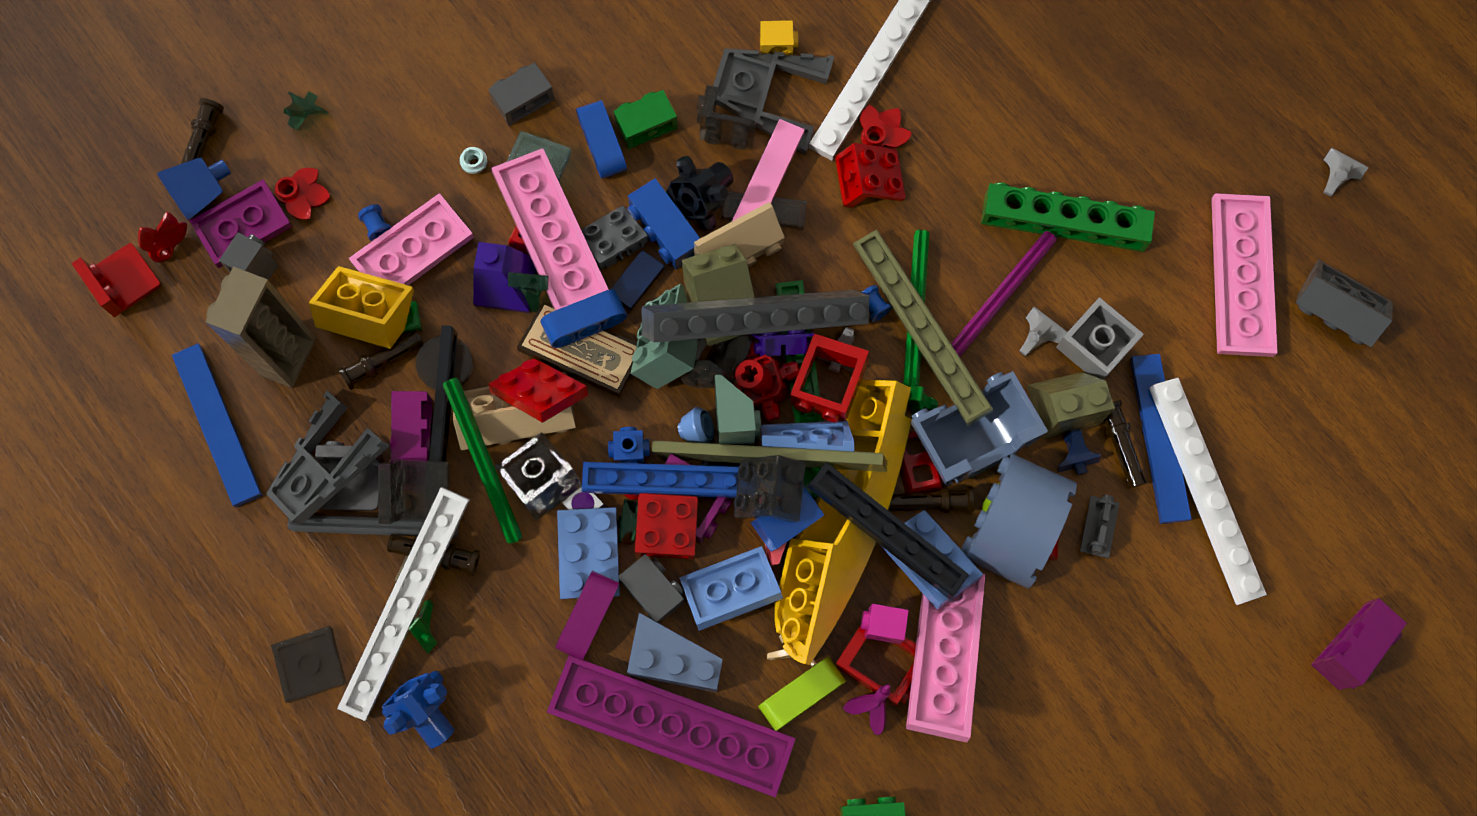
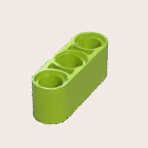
[758,656,846,731]

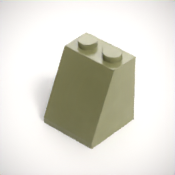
[682,244,754,346]
[1027,372,1115,439]

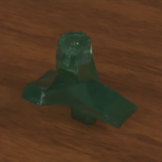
[284,91,328,130]
[508,272,549,312]
[618,499,638,545]

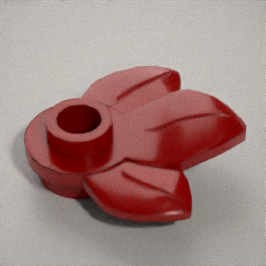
[860,105,912,148]
[274,168,330,220]
[138,212,187,263]

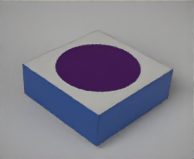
[563,485,604,510]

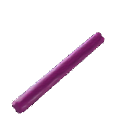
[951,231,1057,357]

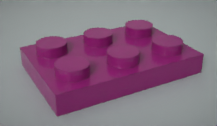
[189,179,293,269]

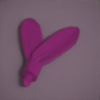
[843,684,891,735]

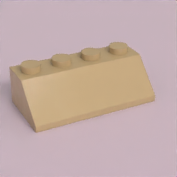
[453,372,576,450]

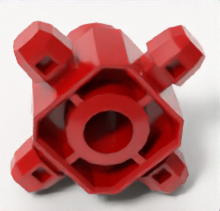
[732,343,800,422]

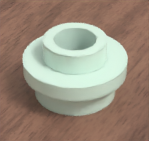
[460,147,488,174]

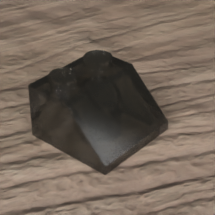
[495,432,582,521]

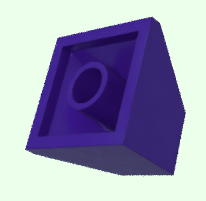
[473,242,537,313]

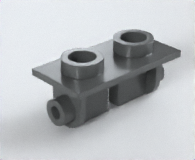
[1080,495,1119,558]

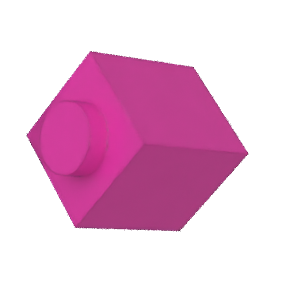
[861,604,908,644]

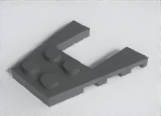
[709,48,834,155]
[266,391,390,526]

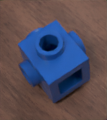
[608,427,650,464]

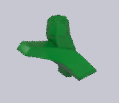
[906,385,938,415]
[408,600,437,654]

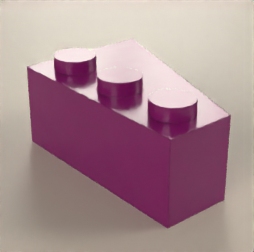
[388,391,435,491]
[1311,598,1407,690]

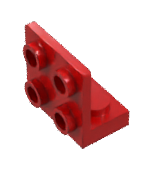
[835,143,906,208]
[71,243,162,317]
[635,493,698,560]

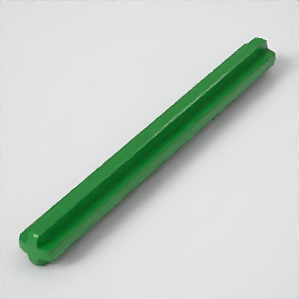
[903,229,930,386]
[443,378,522,544]

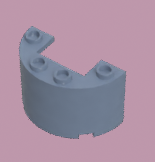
[911,371,1048,486]
[961,453,1077,589]

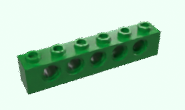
[981,182,1155,252]

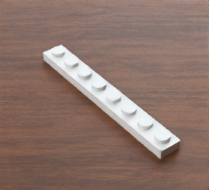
[809,0,931,161]
[1149,378,1267,605]
[337,487,470,721]

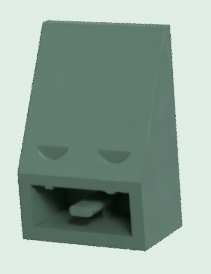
[631,284,698,389]

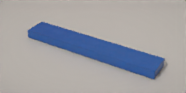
[172,343,263,508]
[1130,354,1191,524]
[582,462,760,499]

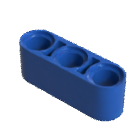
[576,100,627,179]
[540,289,628,348]

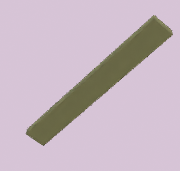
[853,229,993,426]
[652,441,888,472]

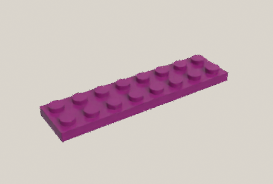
[547,655,796,798]

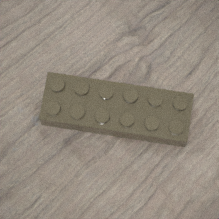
[205,266,317,388]

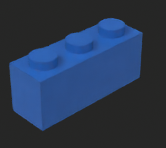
[627,178,700,269]

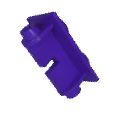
[751,329,814,356]

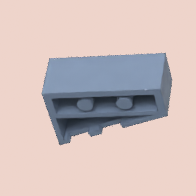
[627,613,723,692]

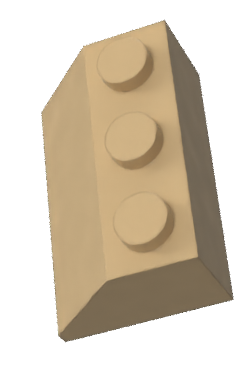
[694,202,785,267]

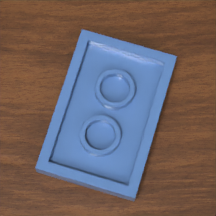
[557,507,620,599]
[879,510,983,610]
[679,546,783,631]

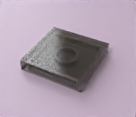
[271,626,347,703]

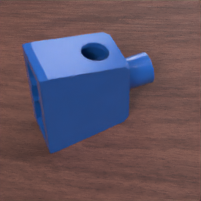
[157,157,231,220]

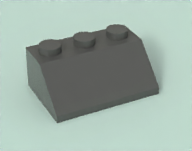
[1296,259,1393,347]

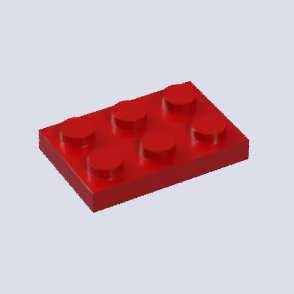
[488,358,588,423]

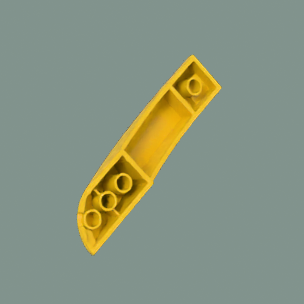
[775,380,912,665]

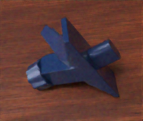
[1057,429,1101,476]

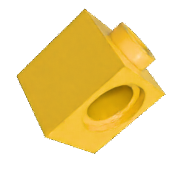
[760,21,798,55]

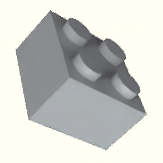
[1056,297,1144,380]

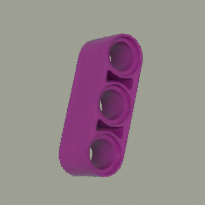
[555,570,619,660]

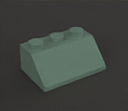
[715,375,761,446]

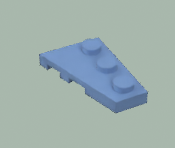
[760,421,854,452]

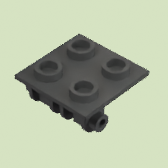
[581,205,648,270]

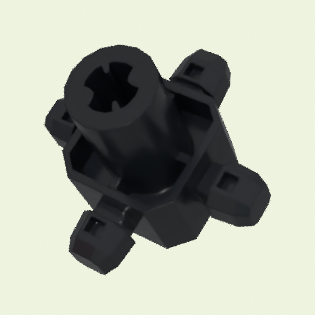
[665,156,734,231]

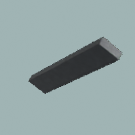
[426,325,458,501]
[807,462,969,600]

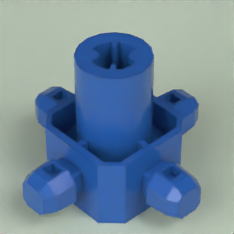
[382,671,455,749]

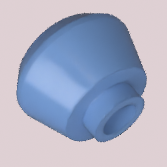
[678,407,714,444]

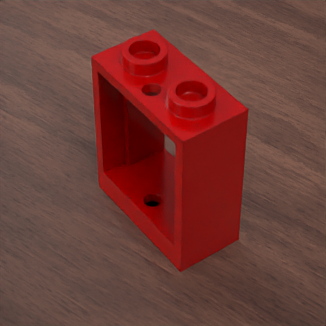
[790,333,869,423]
[835,625,916,706]

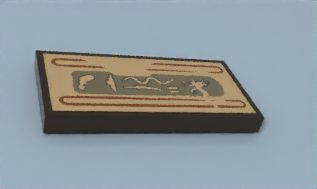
[517,301,637,397]

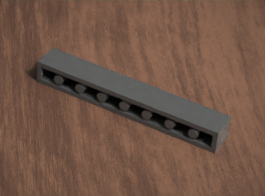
[642,290,869,343]

